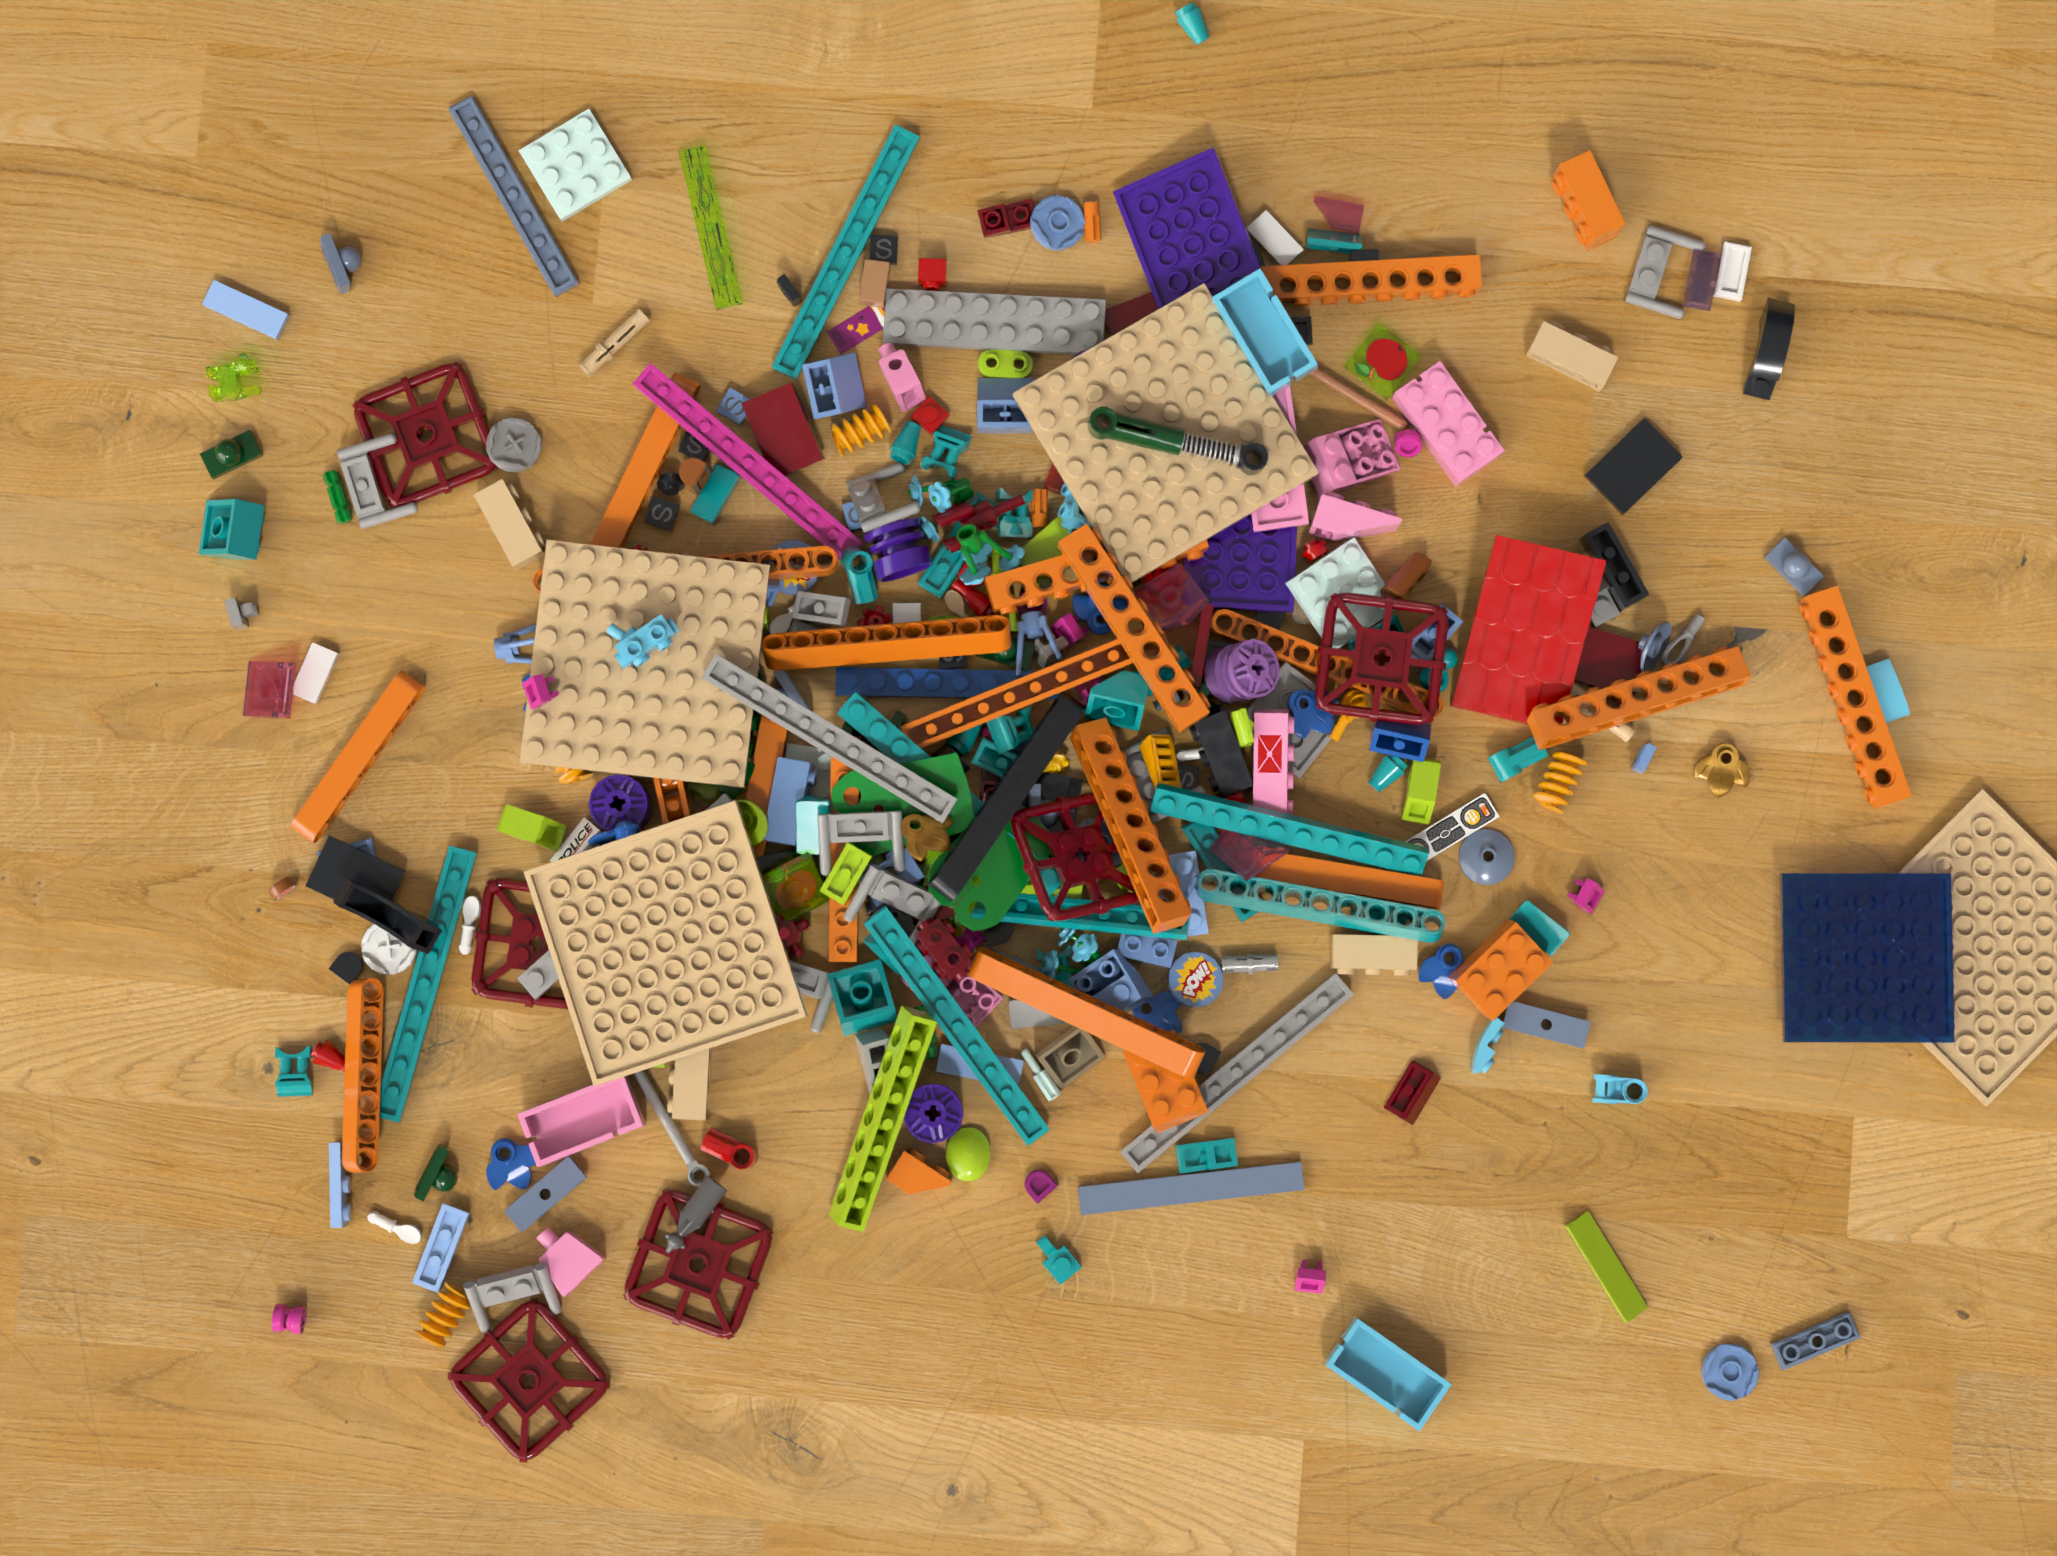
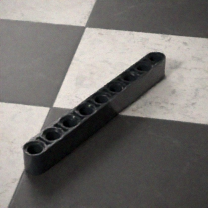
[928,691,1086,902]

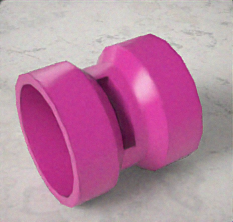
[272,1303,306,1334]

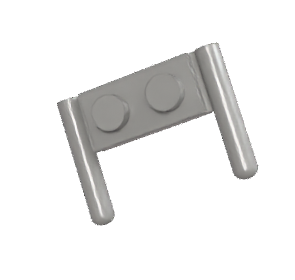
[1625,224,1706,319]
[337,433,418,529]
[846,462,920,533]
[1122,727,1205,824]
[817,810,905,876]
[843,865,941,944]
[790,960,833,1033]
[463,1263,562,1333]

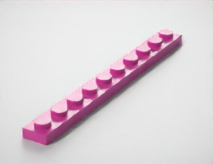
[632,363,863,561]

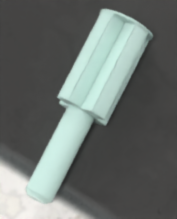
[1021,1048,1062,1102]

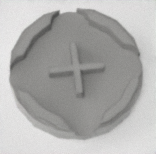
[486,417,542,472]

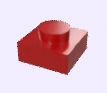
[911,396,950,436]

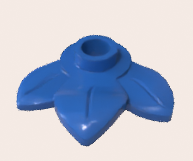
[1072,582,1127,635]
[1288,689,1338,739]
[588,821,640,846]
[1418,943,1465,999]
[1132,991,1182,1034]
[486,1138,536,1190]

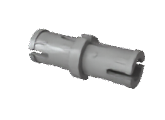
[1221,952,1278,975]

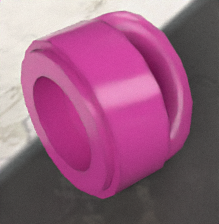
[1394,430,1422,457]

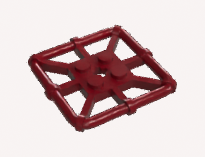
[352,362,498,508]
[1315,592,1449,725]
[1010,792,1140,922]
[471,878,569,1010]
[623,1188,774,1340]
[447,1298,610,1463]

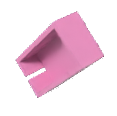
[1392,361,1505,488]
[517,1075,646,1167]

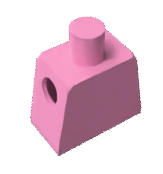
[878,343,926,413]
[536,1227,606,1297]

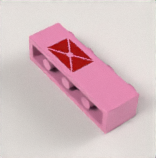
[1253,709,1295,815]

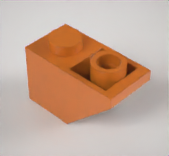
[886,1149,952,1194]

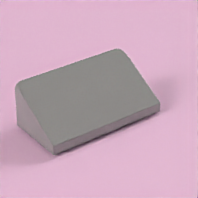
[1008,1000,1067,1029]

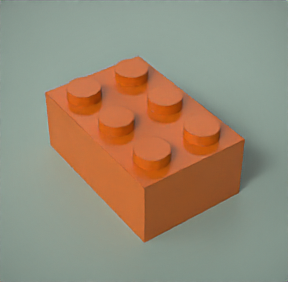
[1551,150,1626,251]
[1448,919,1553,1021]
[1123,1029,1209,1133]

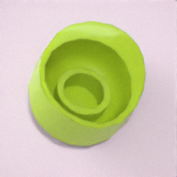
[737,799,769,847]
[946,1128,990,1181]

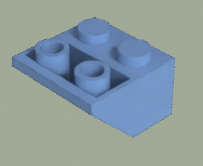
[801,352,867,419]
[977,378,1033,433]
[1069,949,1153,1013]

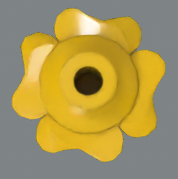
[1043,749,1069,774]

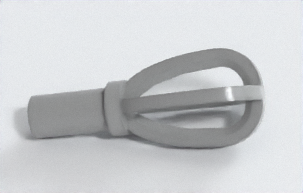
[1661,614,1705,665]

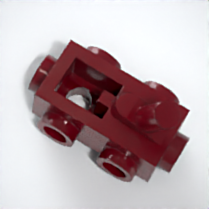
[914,917,973,982]

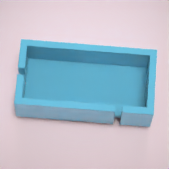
[1212,269,1318,397]
[1323,1317,1452,1431]

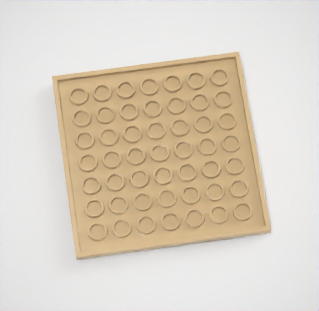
[1012,284,1319,583]
[520,540,770,788]
[1824,789,2057,1106]
[524,800,808,1086]

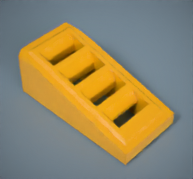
[1139,734,1181,789]

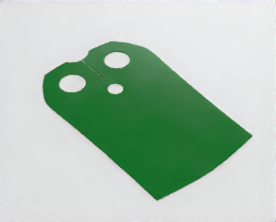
[831,753,974,856]
[929,804,1050,931]

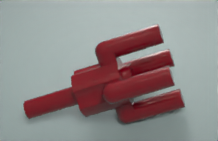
[932,494,1025,554]
[774,912,811,958]

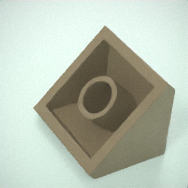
[1035,1026,1106,1090]

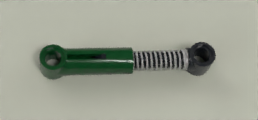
[1088,407,1268,475]

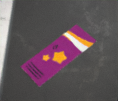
[827,306,885,355]

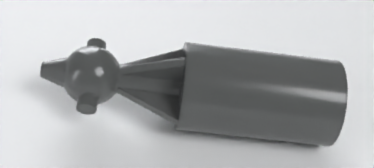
[665,1176,727,1253]

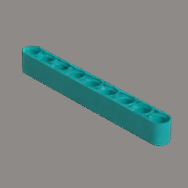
[1197,869,1446,943]

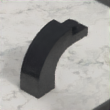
[1743,298,1795,401]

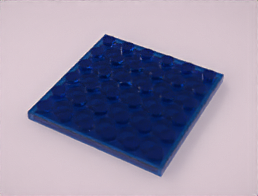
[1780,873,1955,1043]

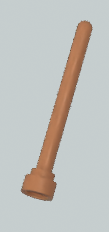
[1308,368,1407,430]

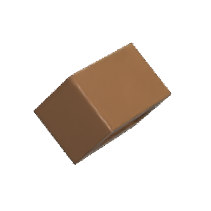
[859,259,891,308]

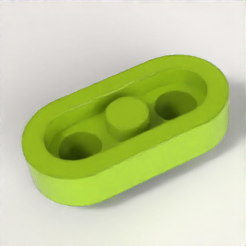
[978,350,1033,378]

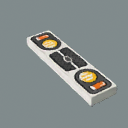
[1402,793,1500,874]

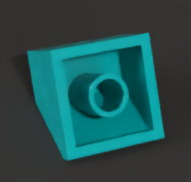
[199,499,264,560]
[1084,670,1149,731]
[827,959,897,1036]

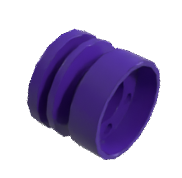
[864,518,933,582]
[589,774,653,831]
[904,1083,964,1143]

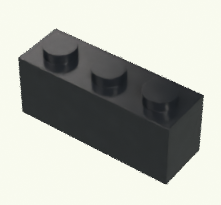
[1579,522,1649,612]
[1189,704,1253,798]

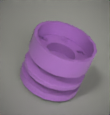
[1204,639,1280,704]

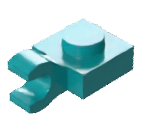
[1036,1235,1082,1285]

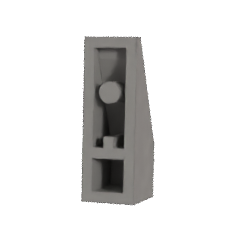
[855,1027,890,1094]

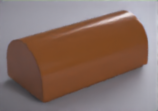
[679,458,711,496]
[1380,553,1432,599]

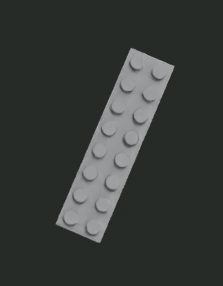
[883,288,1106,355]

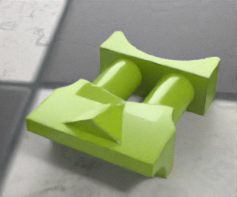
[1229,708,1255,749]

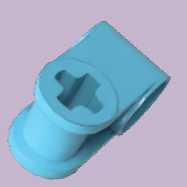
[1592,1074,1648,1104]

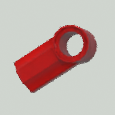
[700,1127,758,1169]

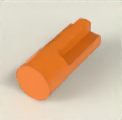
[1083,202,1101,243]
[1031,489,1048,529]

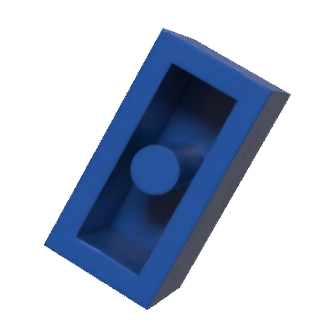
[1369,720,1431,762]

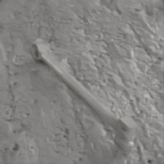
[633,1070,711,1186]

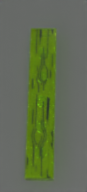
[678,145,743,311]

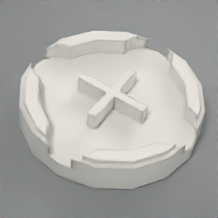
[361,924,418,975]

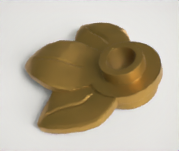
[1694,743,1750,798]
[901,814,953,861]

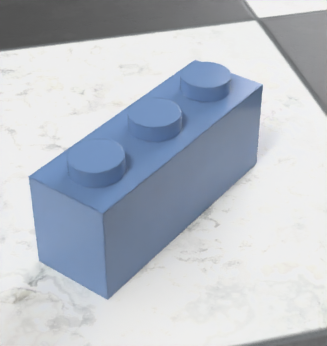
[763,757,818,846]

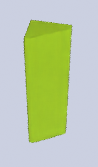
[1564,1210,1648,1323]

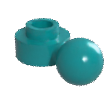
[1420,647,1458,692]

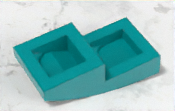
[1175,1138,1238,1173]

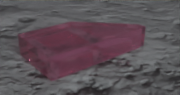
[1313,196,1364,234]

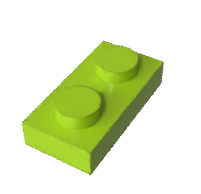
[820,842,873,905]

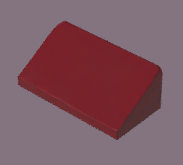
[1384,1060,1441,1125]

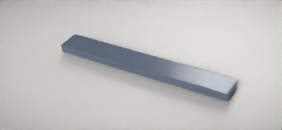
[448,96,579,298]
[1078,1162,1304,1215]

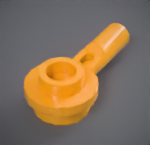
[1328,689,1368,742]

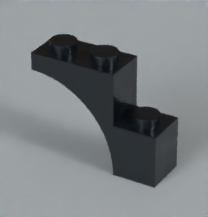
[333,878,442,955]

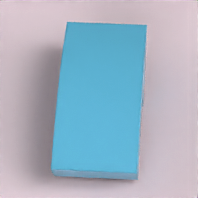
[1866,659,1910,723]
[1470,1017,1505,1074]

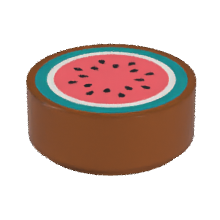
[269,876,297,901]

